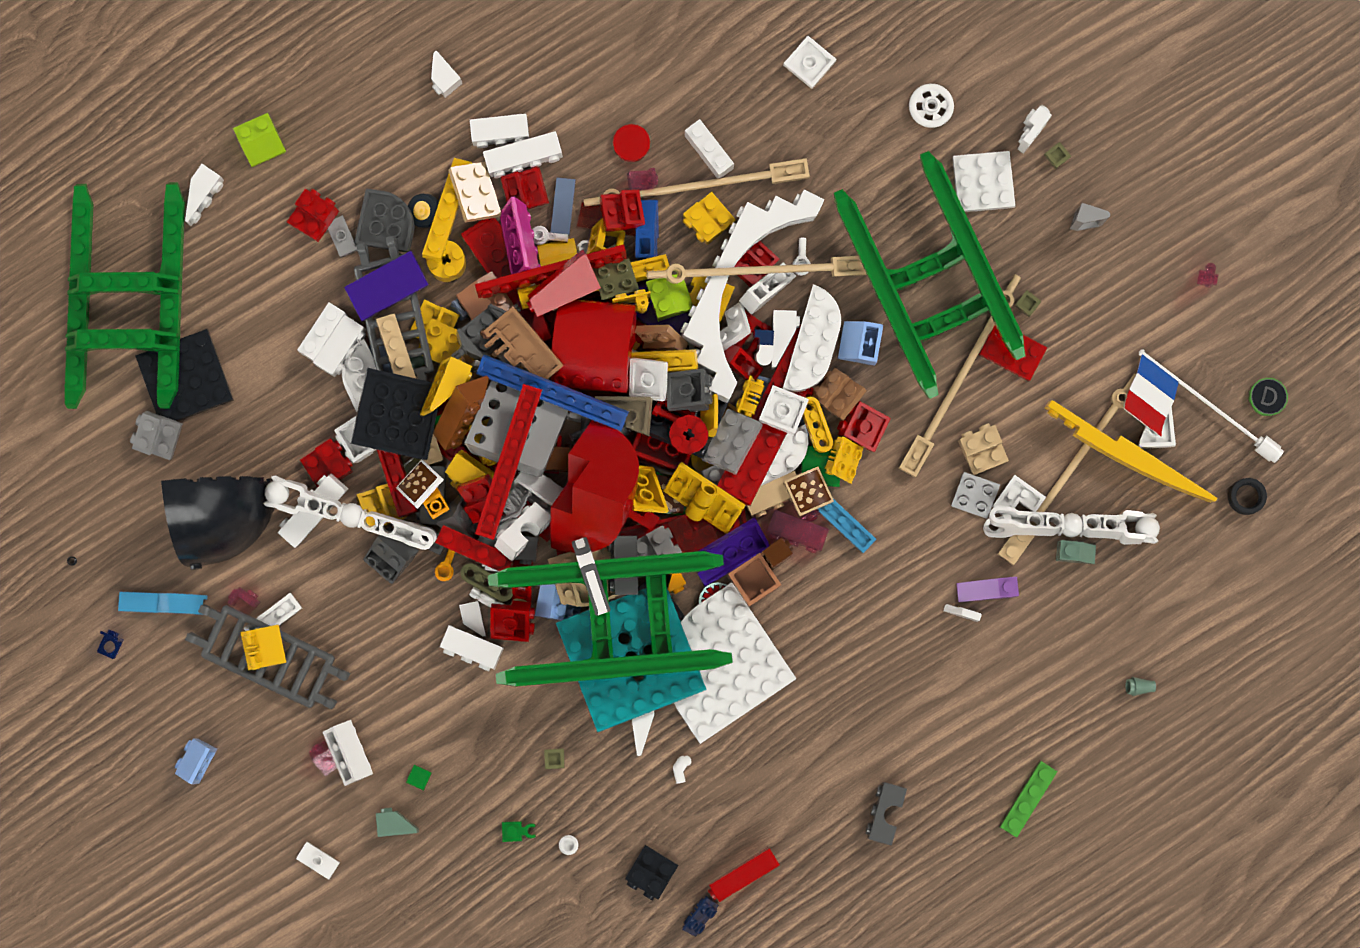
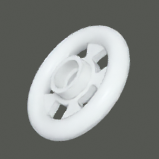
[909,84,954,128]

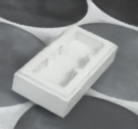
[296,842,340,879]

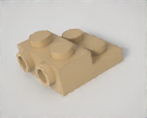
[958,423,1009,475]

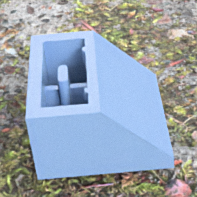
[838,321,883,366]
[535,584,581,621]

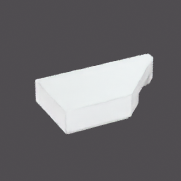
[459,601,486,637]
[943,604,982,622]

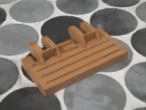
[483,306,564,379]

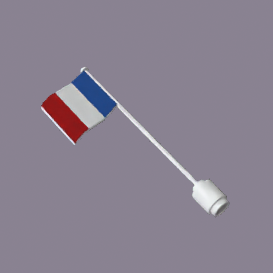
[1124,349,1284,463]

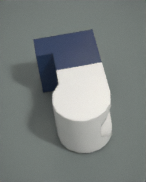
[753,330,774,365]

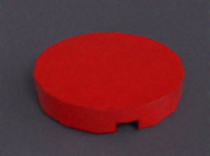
[613,124,650,162]

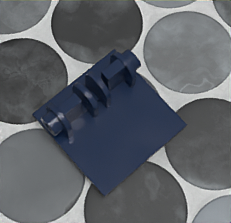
[682,896,719,937]

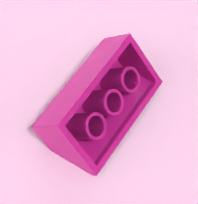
[500,197,541,274]

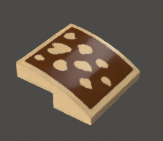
[784,467,834,517]

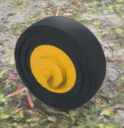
[408,193,439,228]

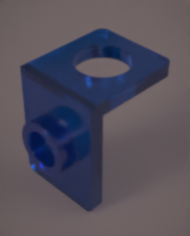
[97,629,124,659]

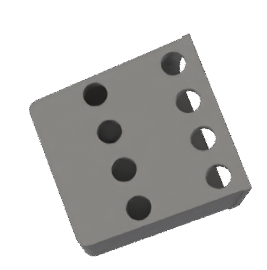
[464,380,568,477]

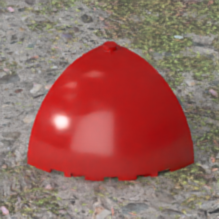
[551,420,639,553]

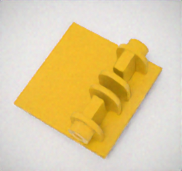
[612,289,651,314]
[418,318,460,364]
[736,376,764,418]
[825,436,864,484]
[240,624,286,670]

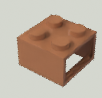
[727,553,781,607]

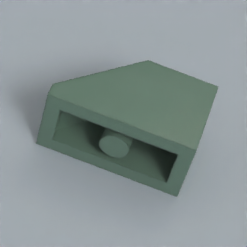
[1056,540,1096,564]
[376,808,419,837]

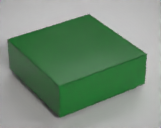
[406,765,432,791]

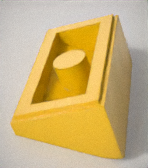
[700,394,718,437]

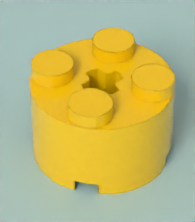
[426,241,466,282]

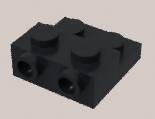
[625,845,679,901]

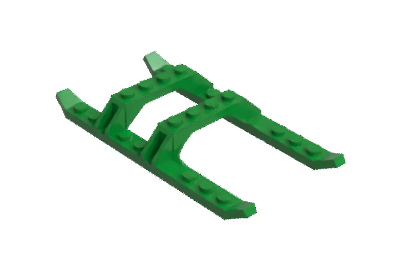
[834,151,1025,399]
[65,182,185,409]
[488,551,733,687]

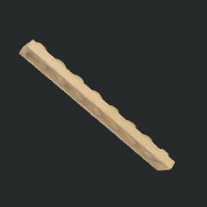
[376,313,443,465]

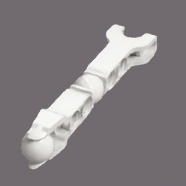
[263,475,437,550]
[983,507,1160,545]

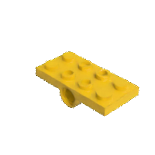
[663,462,746,534]

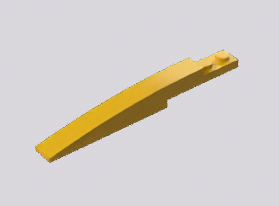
[1045,400,1218,503]

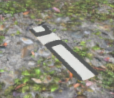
[572,537,610,616]

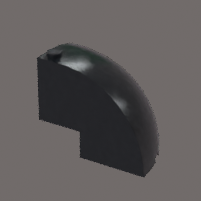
[161,476,274,570]

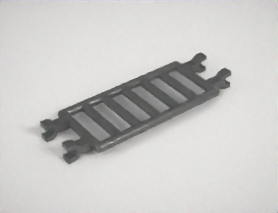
[354,236,434,381]
[185,604,351,710]

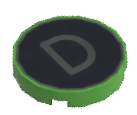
[1249,378,1288,416]

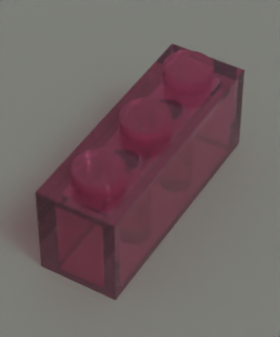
[766,510,829,554]

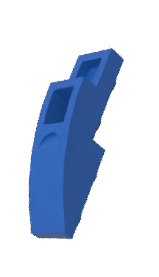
[635,200,659,261]

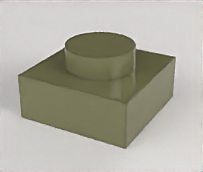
[1044,142,1071,169]
[1014,290,1042,317]
[544,749,565,769]

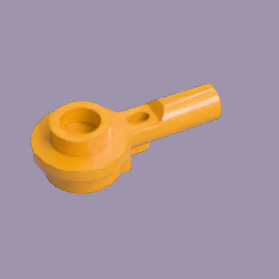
[434,549,455,582]

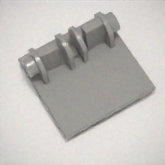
[951,472,1000,519]
[499,487,530,525]

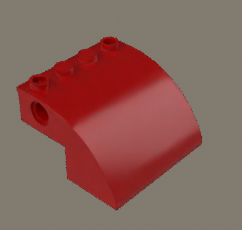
[551,300,637,393]

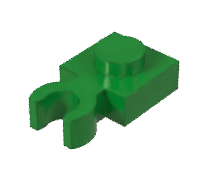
[502,821,536,842]

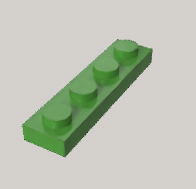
[1000,761,1058,838]

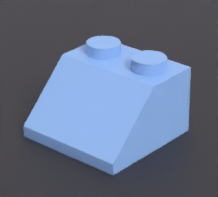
[175,738,217,784]

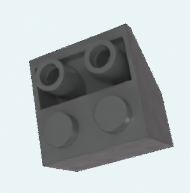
[436,494,479,540]
[363,526,419,584]

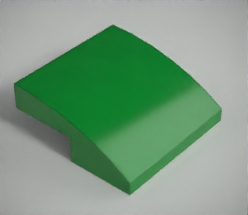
[801,445,840,487]

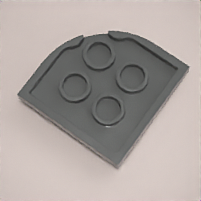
[354,188,414,253]

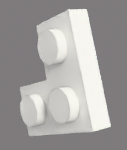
[720,302,751,351]
[992,475,1046,512]

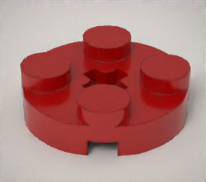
[669,415,709,454]

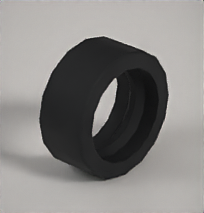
[1228,478,1267,515]

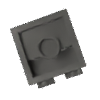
[667,368,713,412]

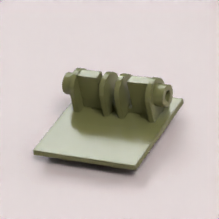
[592,259,639,301]

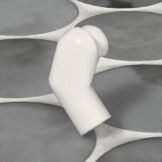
[673,756,691,784]

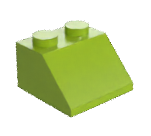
[233,113,286,167]
[646,274,693,322]

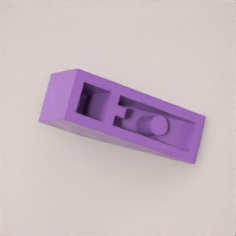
[956,577,1019,602]

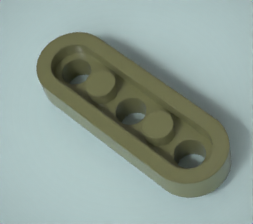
[461,563,513,602]

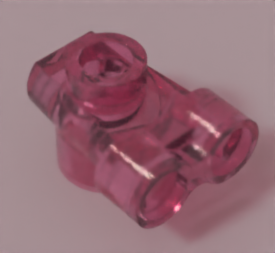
[1197,263,1219,288]

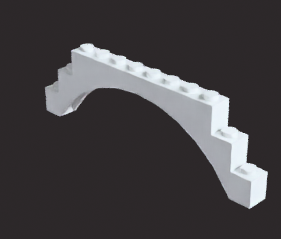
[680,190,824,403]

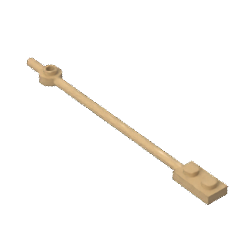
[584,158,810,207]
[646,256,867,284]
[898,274,1021,478]
[997,373,1136,565]

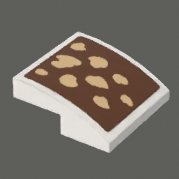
[396,459,444,509]

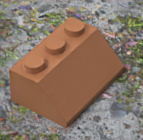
[456,271,514,339]

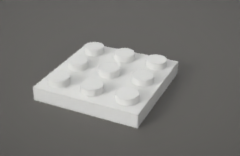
[952,151,1015,212]

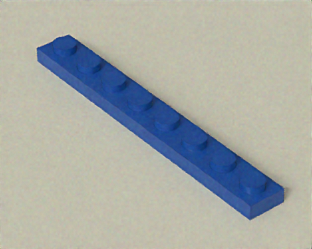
[476,355,629,431]

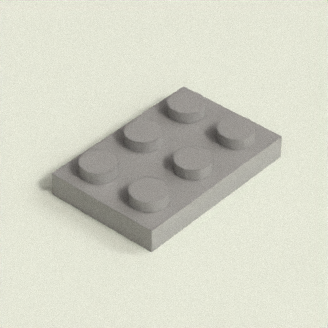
[701,409,763,474]

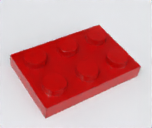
[979,325,1048,382]

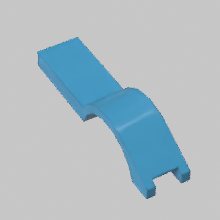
[118,592,208,615]

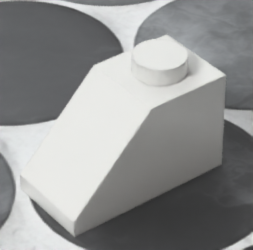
[431,51,462,98]

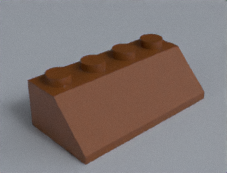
[433,375,489,450]

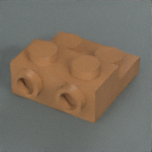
[635,325,688,352]
[812,368,867,420]

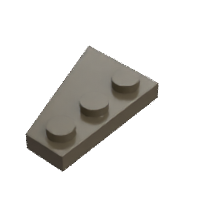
[595,396,653,436]

